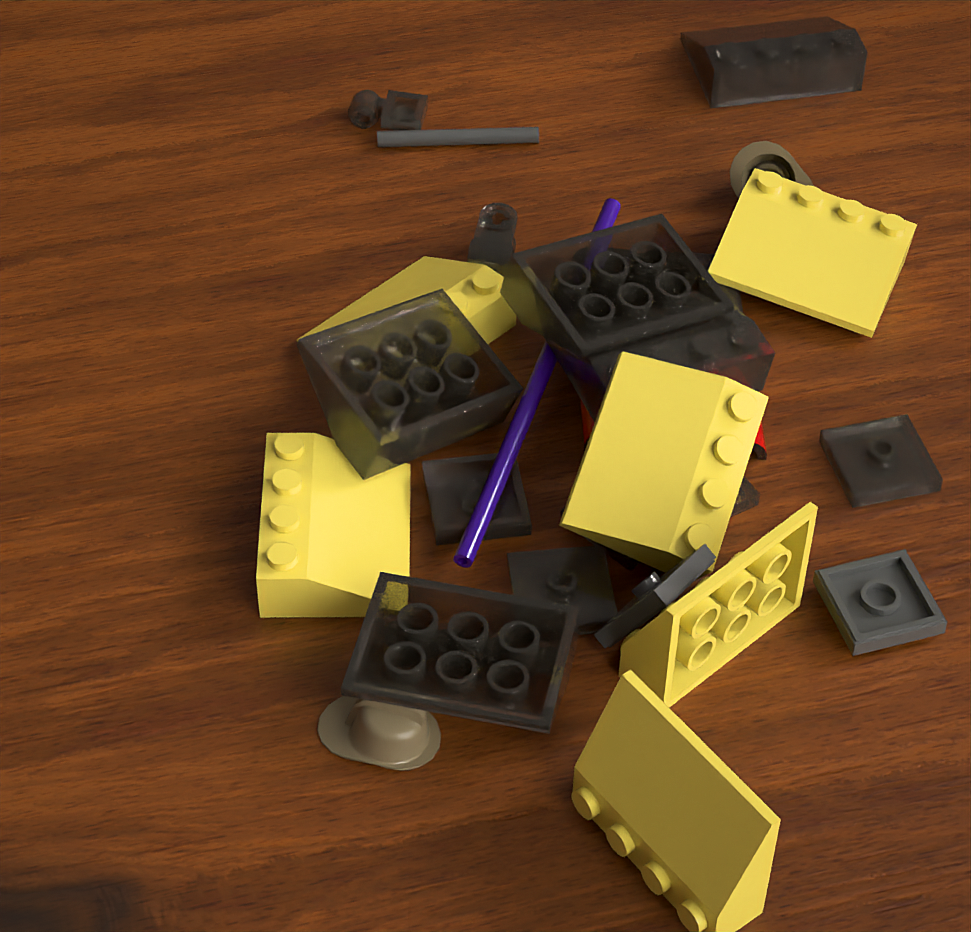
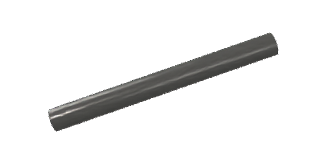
[377,127,539,147]

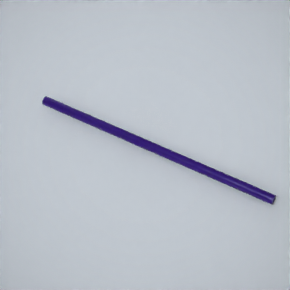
[453,198,621,568]

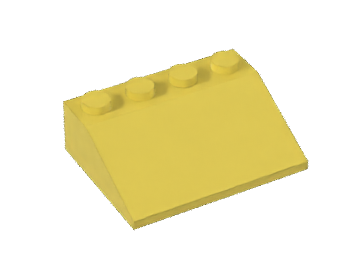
[706,168,917,338]
[297,256,517,413]
[559,351,769,580]
[256,433,411,618]
[619,502,818,707]
[571,670,781,932]

